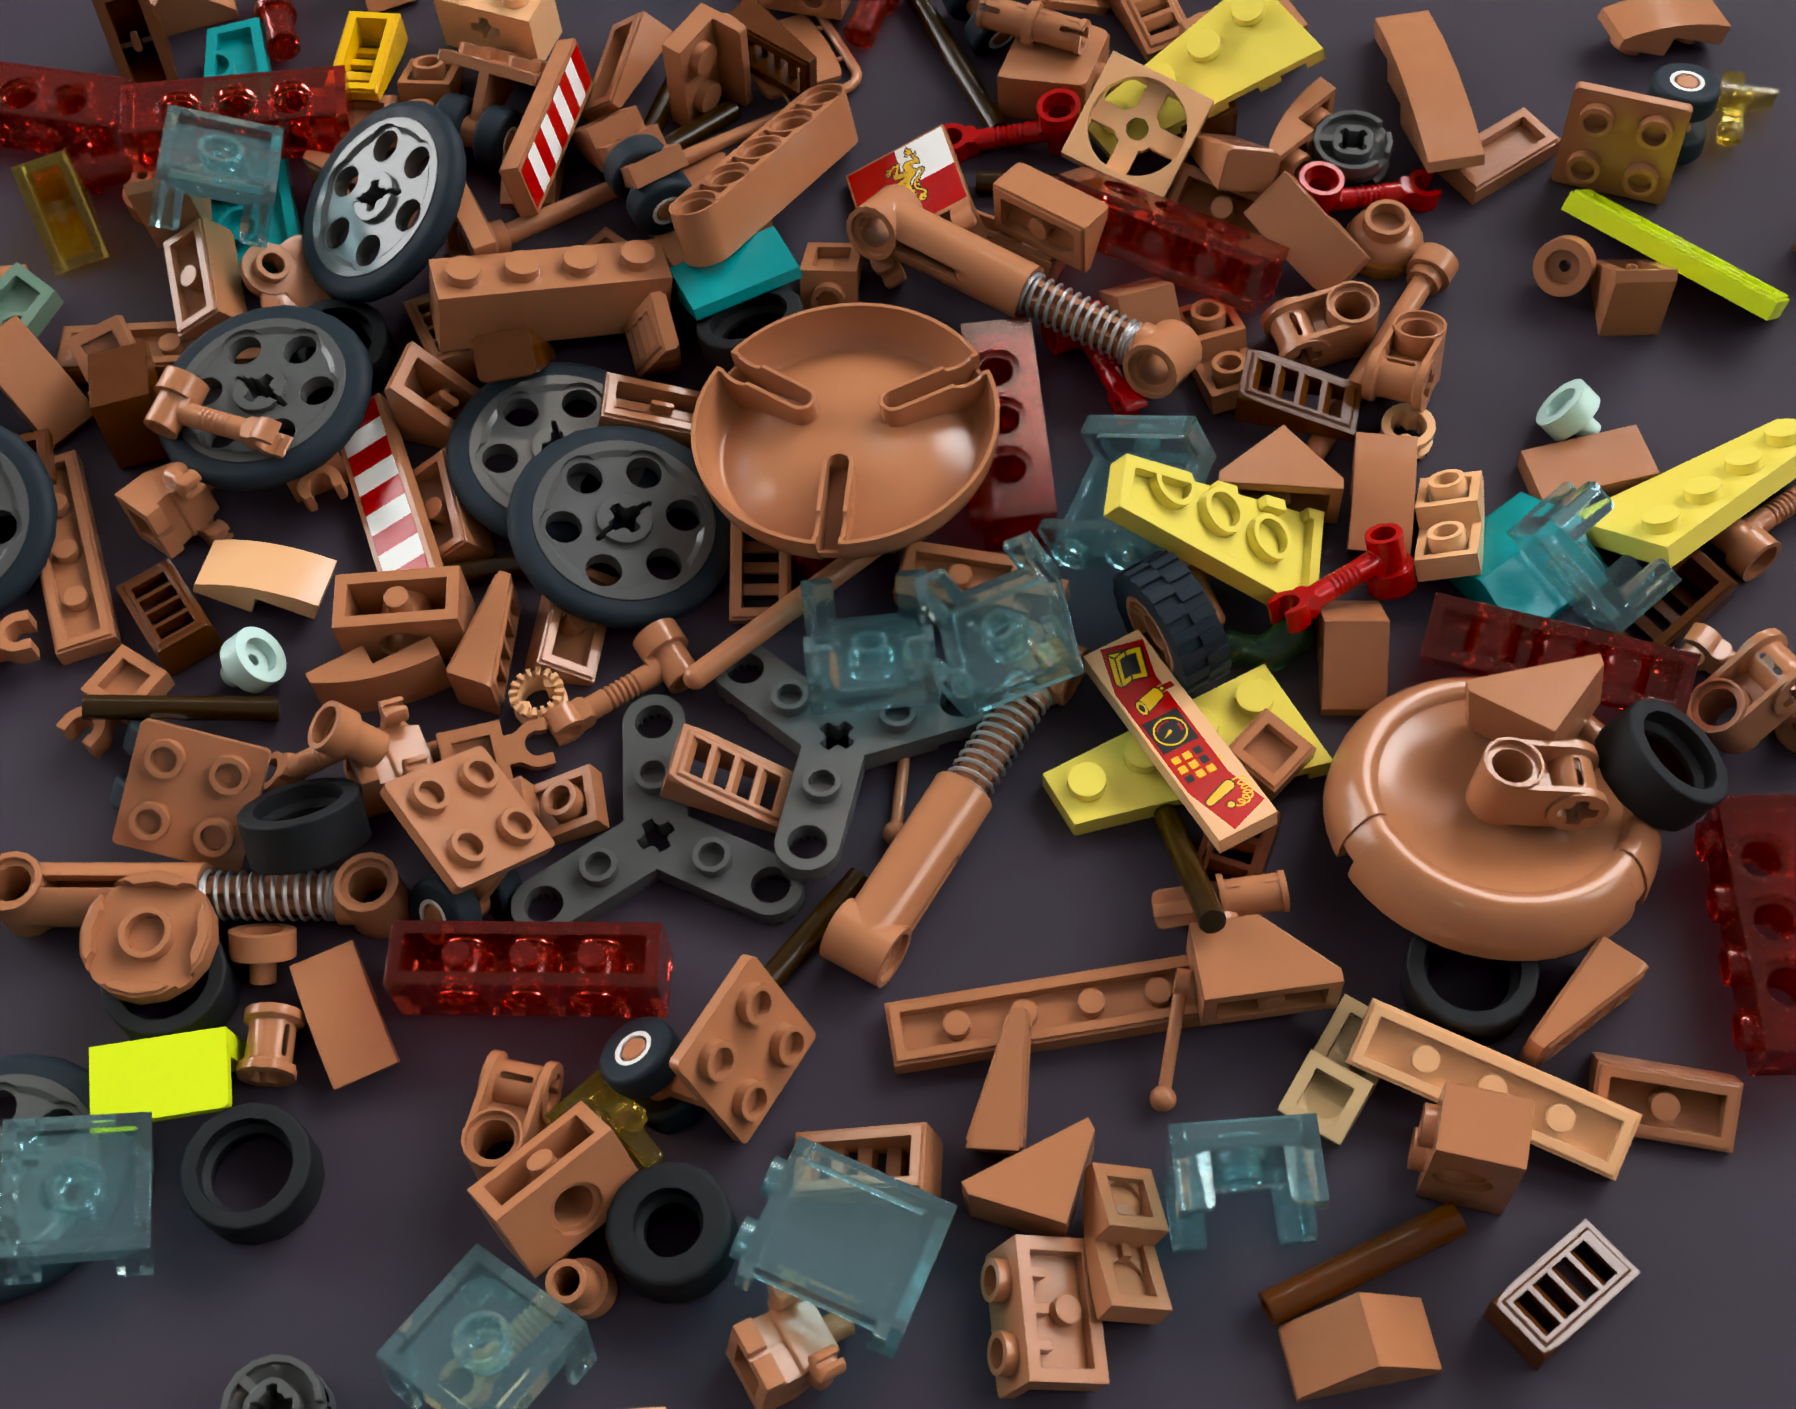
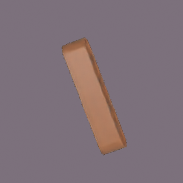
[668,83,858,267]

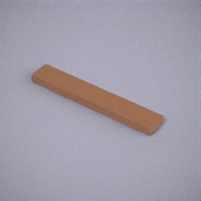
[884,955,1201,1075]

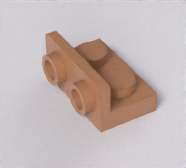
[662,3,753,126]
[981,1234,1110,1399]

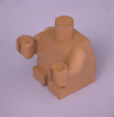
[114,462,234,559]
[343,696,441,818]
[725,1272,855,1409]

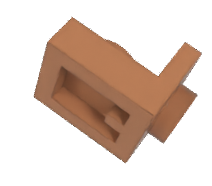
[799,242,865,310]

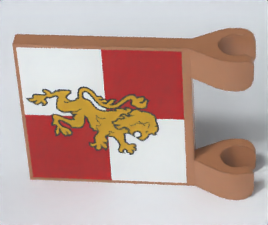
[845,124,988,290]

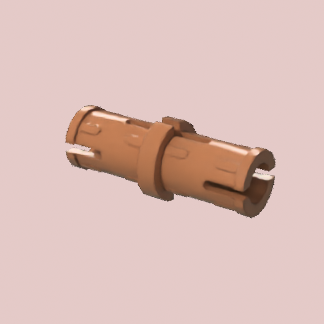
[975,0,1091,55]

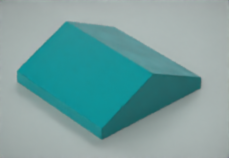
[670,226,803,321]
[1447,491,1610,645]

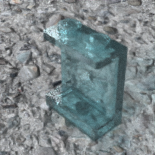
[1037,415,1216,570]
[729,1136,958,1360]

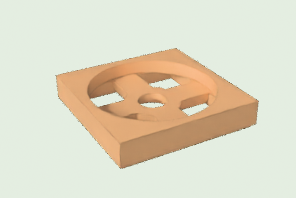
[1061,51,1214,206]

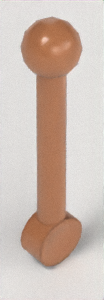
[882,757,911,845]
[1149,967,1191,1113]

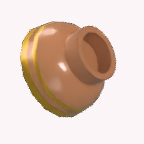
[1346,199,1424,279]

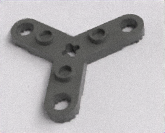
[715,646,990,884]
[511,694,806,944]

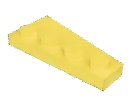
[1088,0,1326,158]
[1573,418,1796,569]
[1103,453,1325,605]
[1042,664,1332,836]

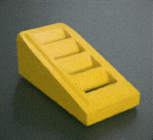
[325,11,408,101]

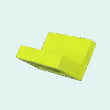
[89,1026,246,1130]

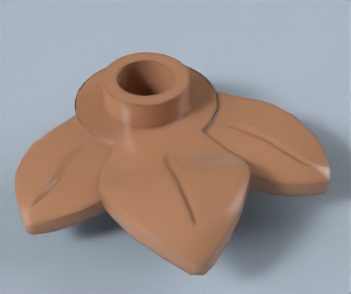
[240,235,331,308]

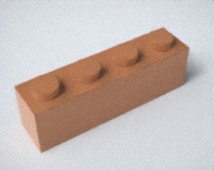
[428,239,673,352]

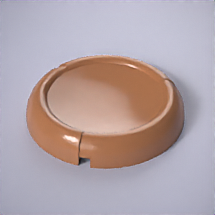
[691,302,1000,560]
[1323,676,1662,961]

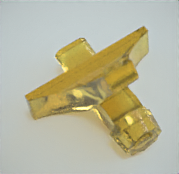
[1715,71,1779,147]
[544,1069,663,1169]

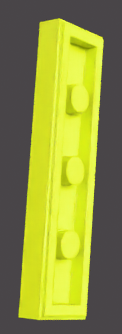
[1561,189,1790,321]

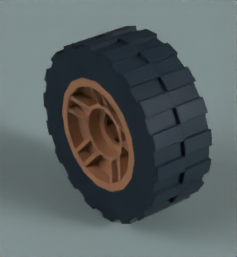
[1112,549,1232,695]

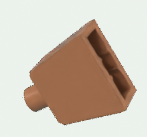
[997,9,1123,120]

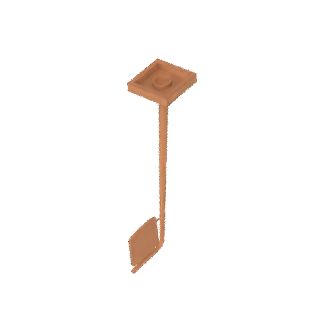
[445,14,862,257]

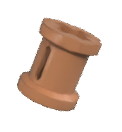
[235,1002,306,1088]

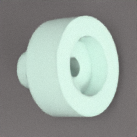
[1536,379,1601,441]
[220,626,287,693]

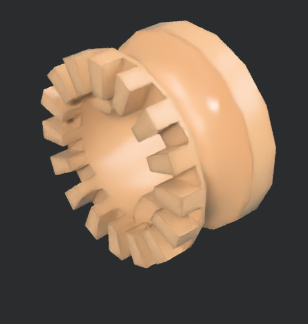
[1379,403,1436,461]
[508,667,569,726]

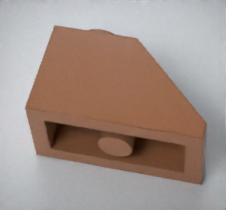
[1186,911,1345,1026]

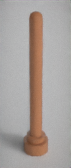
[1306,242,1459,460]
[683,537,926,690]

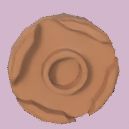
[80,870,219,1005]

